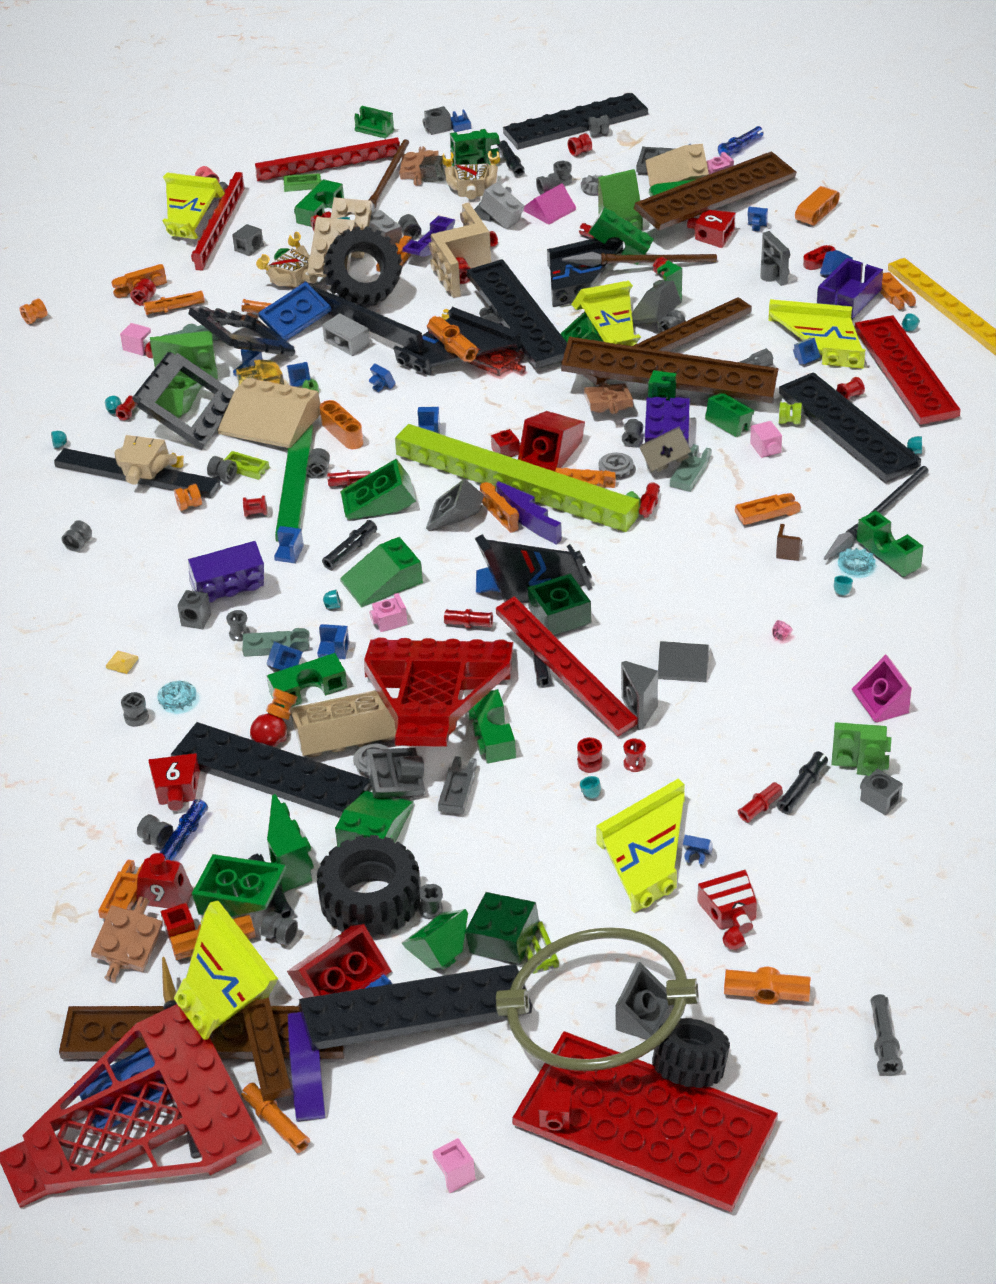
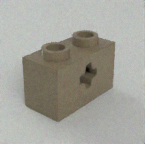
[639,426,691,472]

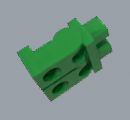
[450,129,500,167]

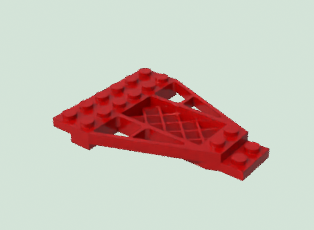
[364,637,514,747]
[0,1004,263,1208]

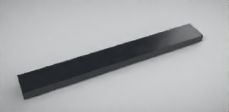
[312,286,424,353]
[54,448,220,498]

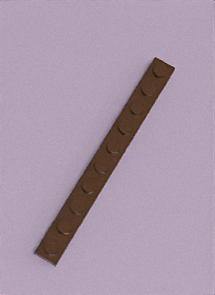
[583,297,752,385]

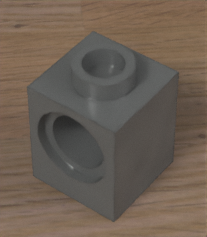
[422,106,452,135]
[232,224,264,256]
[177,590,211,630]
[860,769,903,816]

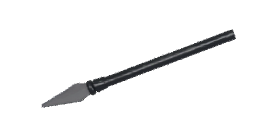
[823,466,929,560]

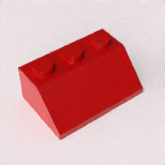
[287,924,392,998]

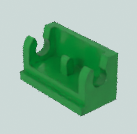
[354,105,394,139]
[657,260,683,301]
[648,370,676,401]
[705,393,755,437]

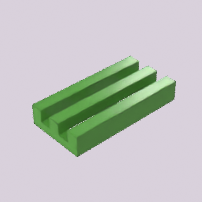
[284,173,321,192]

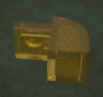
[236,360,284,386]

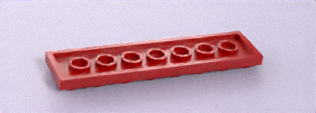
[854,315,961,425]

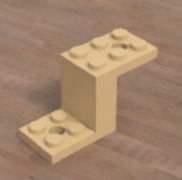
[307,198,373,277]
[429,203,491,298]

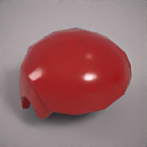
[250,713,288,747]

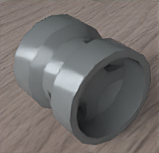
[588,115,609,136]
[553,160,572,186]
[536,173,560,195]
[398,214,422,240]
[657,309,686,333]
[306,448,330,479]
[207,456,237,482]
[61,520,92,552]
[121,692,149,727]
[137,814,174,848]
[261,911,298,946]

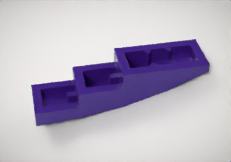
[496,481,562,545]

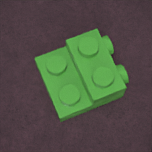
[831,722,892,776]

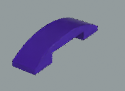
[402,215,455,256]
[288,1012,326,1122]

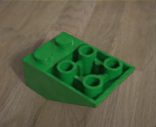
[267,794,314,893]

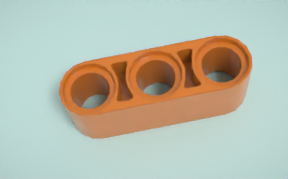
[795,186,840,226]
[320,400,363,449]

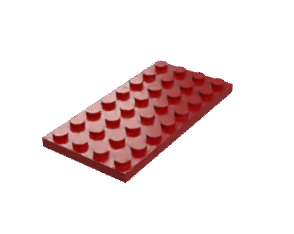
[512,1031,778,1213]

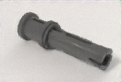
[870,994,904,1076]

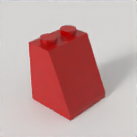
[518,411,585,472]

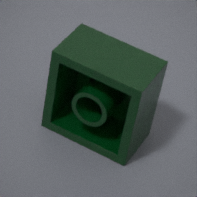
[528,573,592,635]
[465,892,540,964]

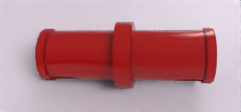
[444,609,493,628]

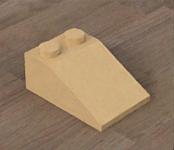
[645,143,709,187]

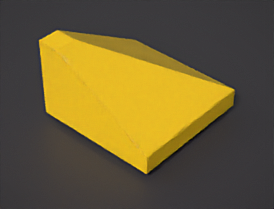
[105,650,139,674]

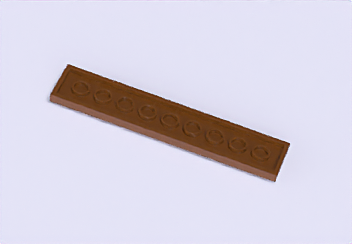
[633,151,797,231]
[561,337,779,404]
[59,1006,345,1059]

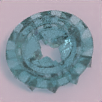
[838,547,876,576]
[157,680,197,712]

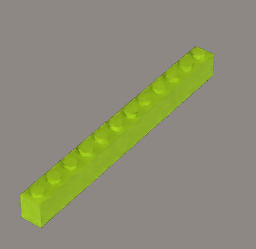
[395,423,639,532]

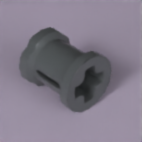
[622,419,644,447]
[226,610,250,642]
[419,884,443,919]

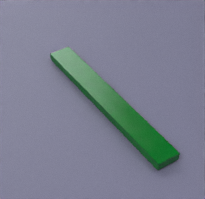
[275,424,314,541]

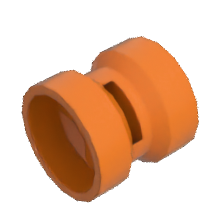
[19,298,47,324]
[174,484,202,511]
[266,688,298,720]

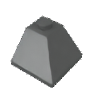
[632,280,682,324]
[426,478,484,531]

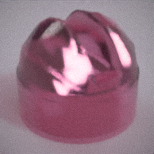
[771,620,793,641]

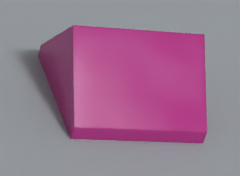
[523,183,576,225]
[852,654,912,723]

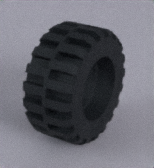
[323,226,402,308]
[317,835,421,938]

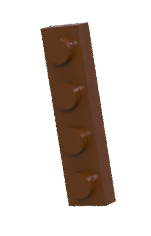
[242,997,292,1102]

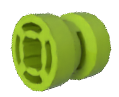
[779,402,802,425]

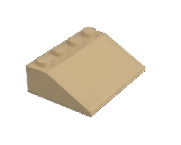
[217,378,321,448]
[290,690,396,757]

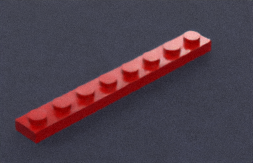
[254,137,400,181]
[191,172,245,271]
[495,596,638,736]

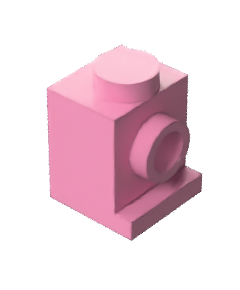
[706,152,734,174]
[369,593,408,632]

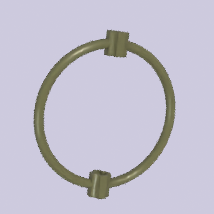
[496,927,699,1071]

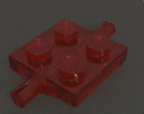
[466,348,526,376]

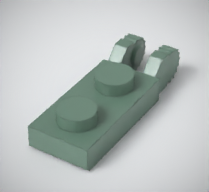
[670,444,712,492]
[242,628,310,657]

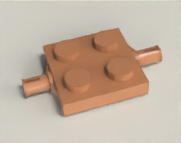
[399,146,440,186]
[584,381,633,414]
[91,897,163,983]

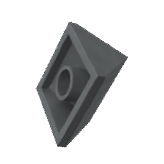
[658,641,710,683]
[621,661,658,730]
[615,962,674,1040]

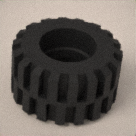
[652,1018,730,1088]

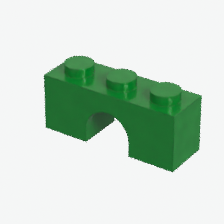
[294,179,344,227]
[588,207,654,265]
[857,510,924,576]
[266,653,348,707]
[467,689,516,764]

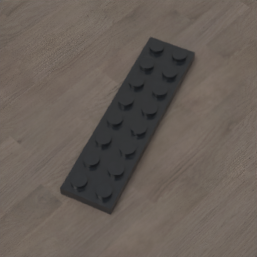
[503,93,648,150]
[467,259,567,369]
[779,372,922,482]
[171,722,371,818]
[298,964,533,1050]

